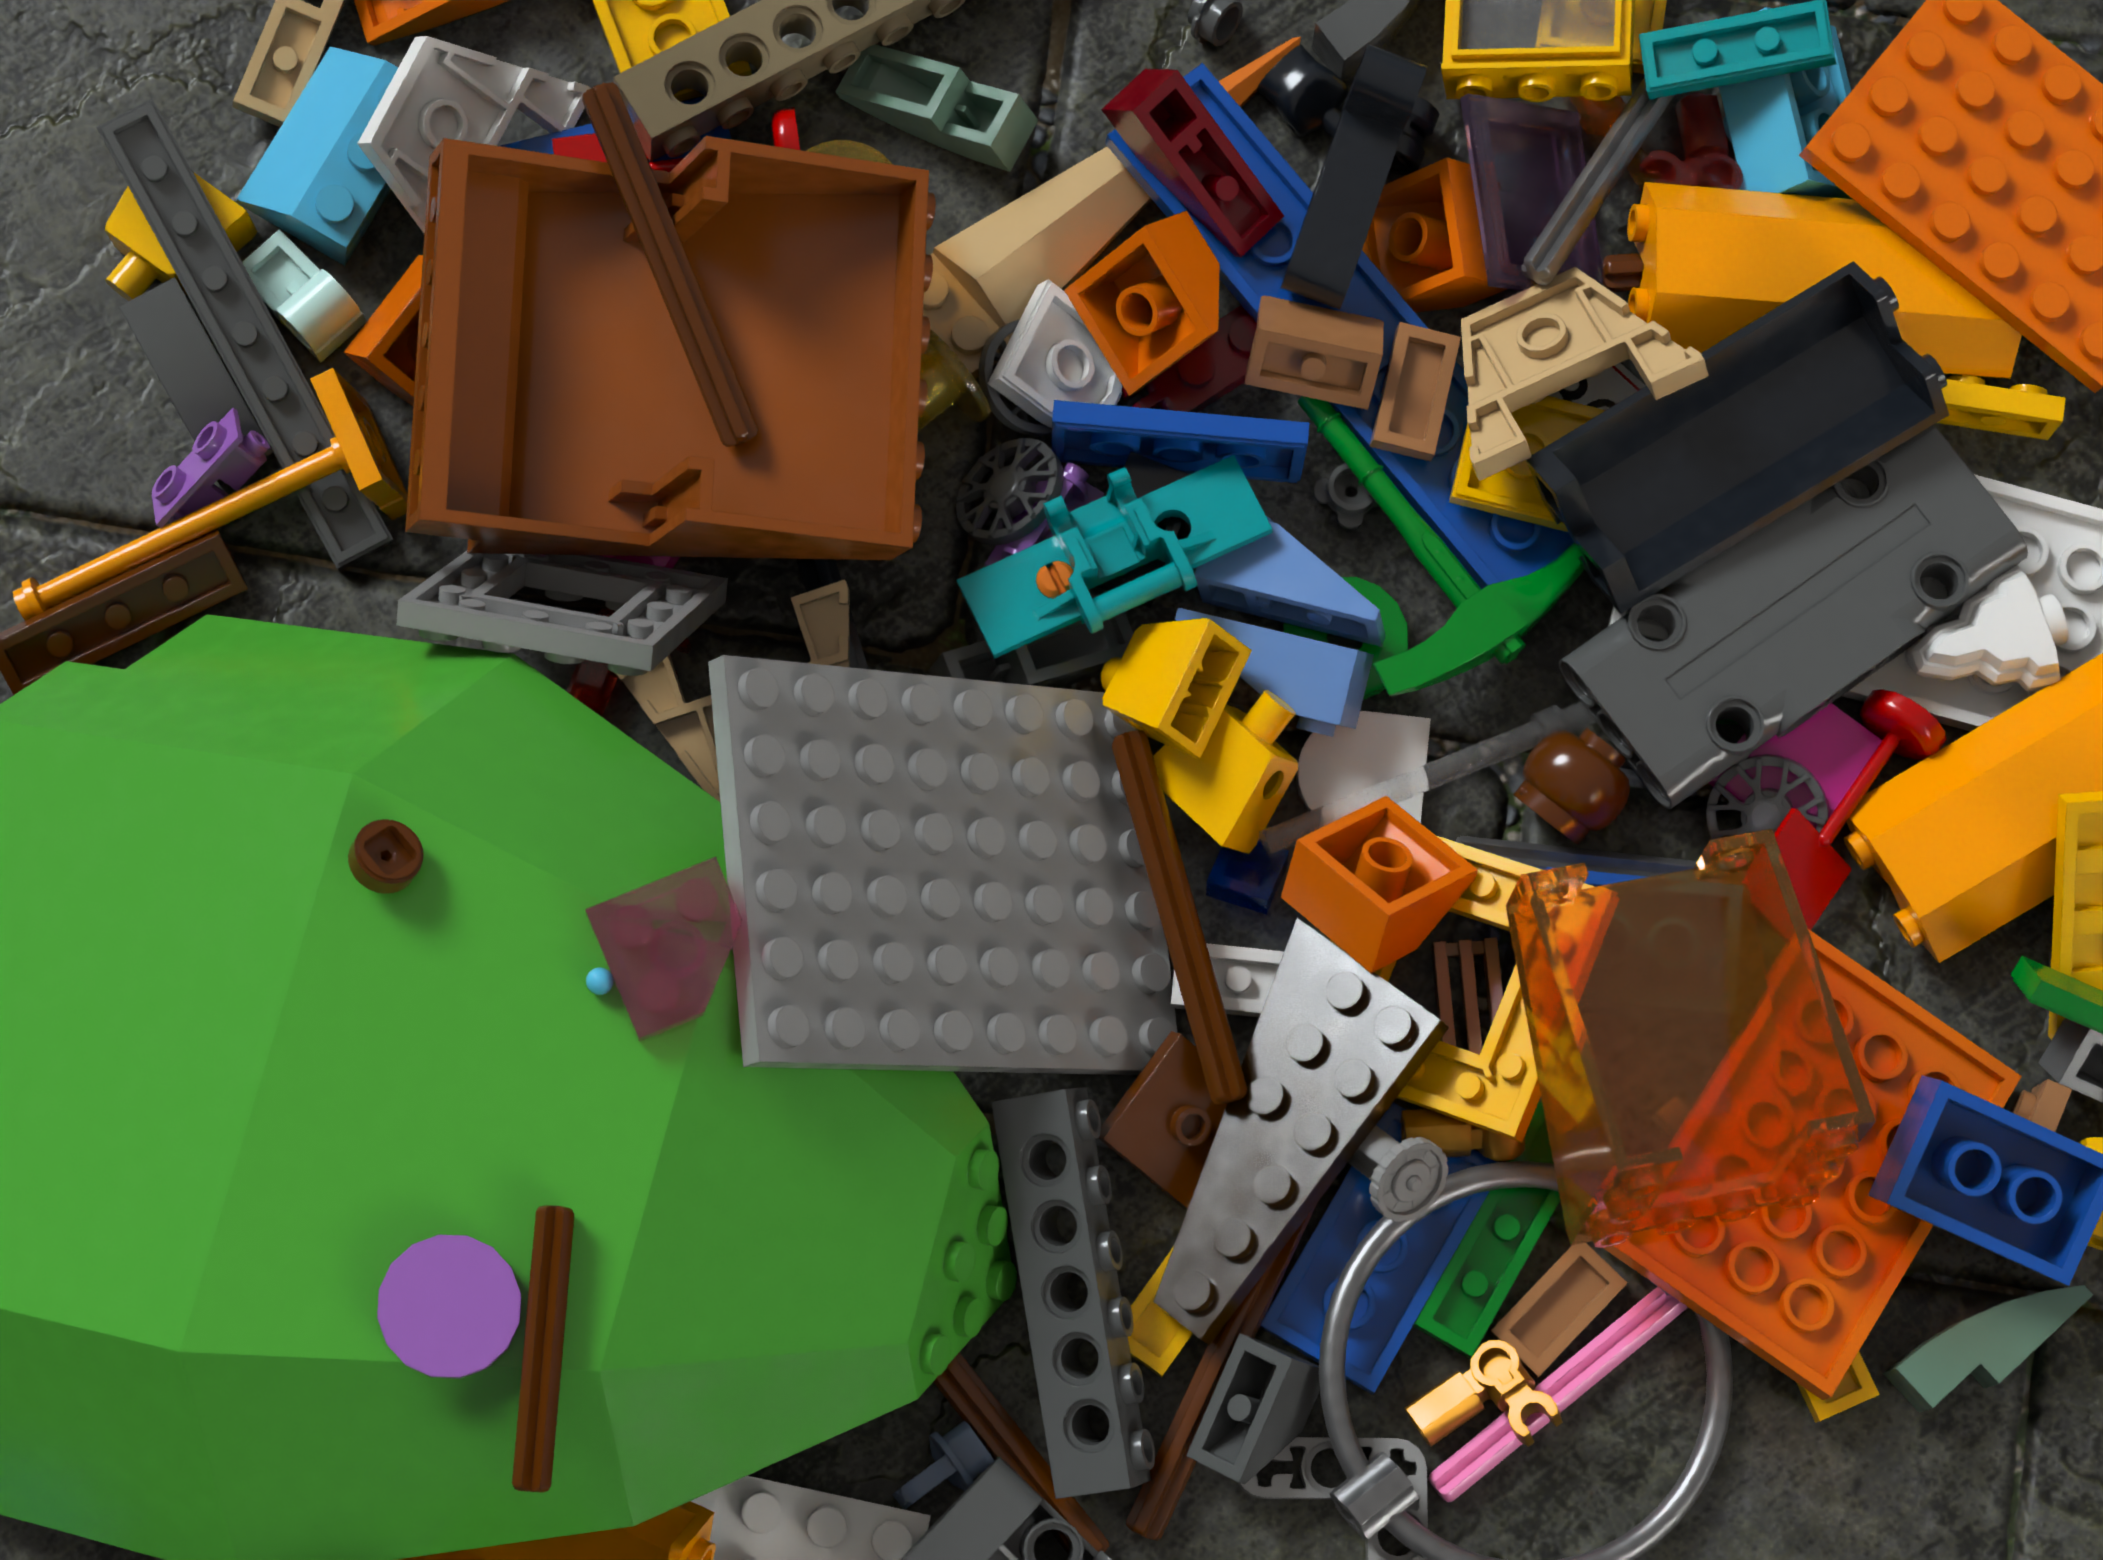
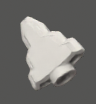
[1908,565,2068,691]

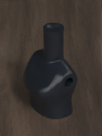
[1257,45,1349,138]

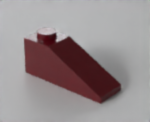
[1101,69,1284,257]

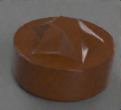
[348,819,424,894]

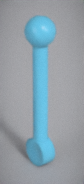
[586,967,614,995]

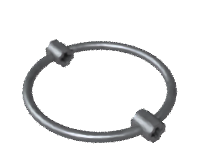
[1319,1161,1733,1560]

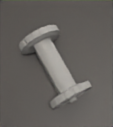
[1348,1125,1448,1222]

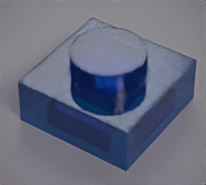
[1206,841,1289,915]

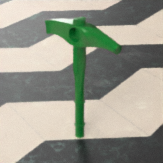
[1298,396,1585,696]

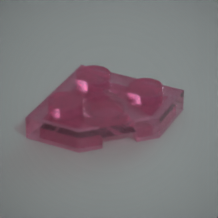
[585,856,743,1042]

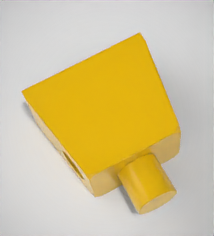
[105,172,258,301]
[1101,618,1252,758]
[1153,690,1298,854]

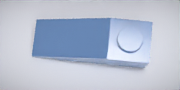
[1195,516,1386,647]
[1175,607,1374,737]

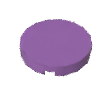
[377,1235,521,1379]

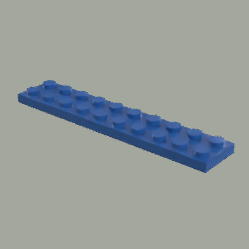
[1105,63,1574,589]

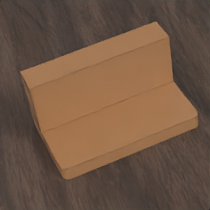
[1245,296,1384,410]

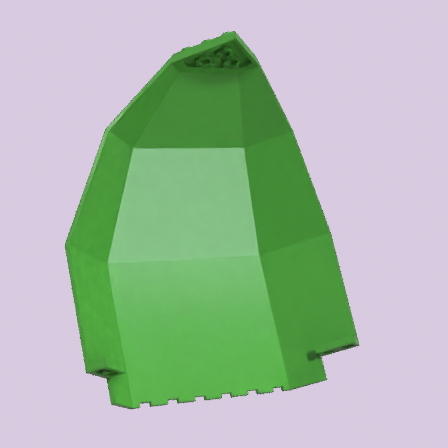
[0,614,1017,1560]

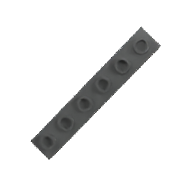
[991,1087,1155,1499]

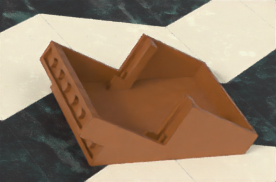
[405,136,936,560]

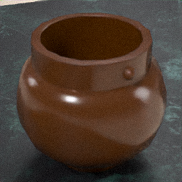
[1513,727,1630,845]

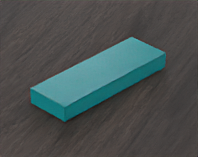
[1639,0,1836,100]

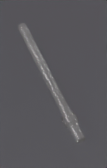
[1259,702,1596,855]

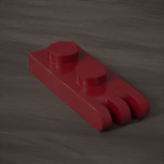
[1121,305,1257,413]

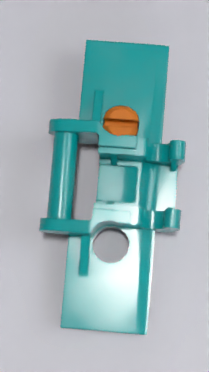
[957,455,1273,659]

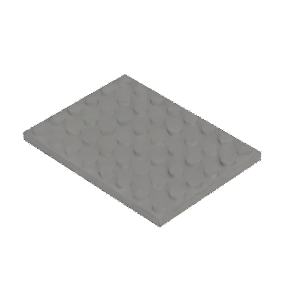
[708,655,1177,1075]

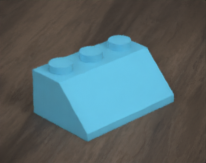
[1719,7,1852,199]
[236,46,398,266]

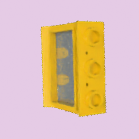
[1441,0,1635,104]

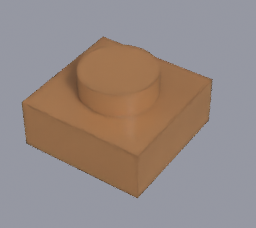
[2011,1079,2072,1132]

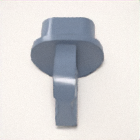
[892,1421,994,1510]

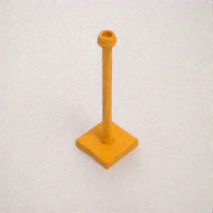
[13,368,408,620]

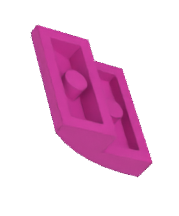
[1709,703,1882,829]

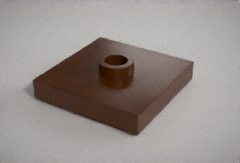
[1098,1031,1227,1211]

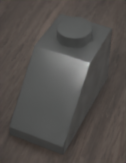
[1186,1333,1320,1484]

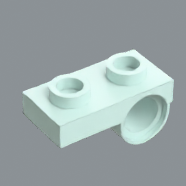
[242,229,367,362]

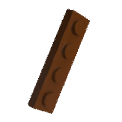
[0,529,248,695]

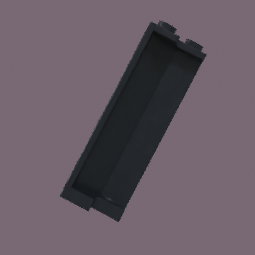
[1526,261,1949,614]

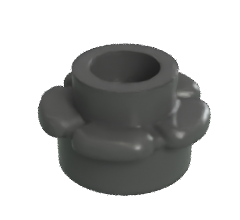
[1187,0,1243,46]

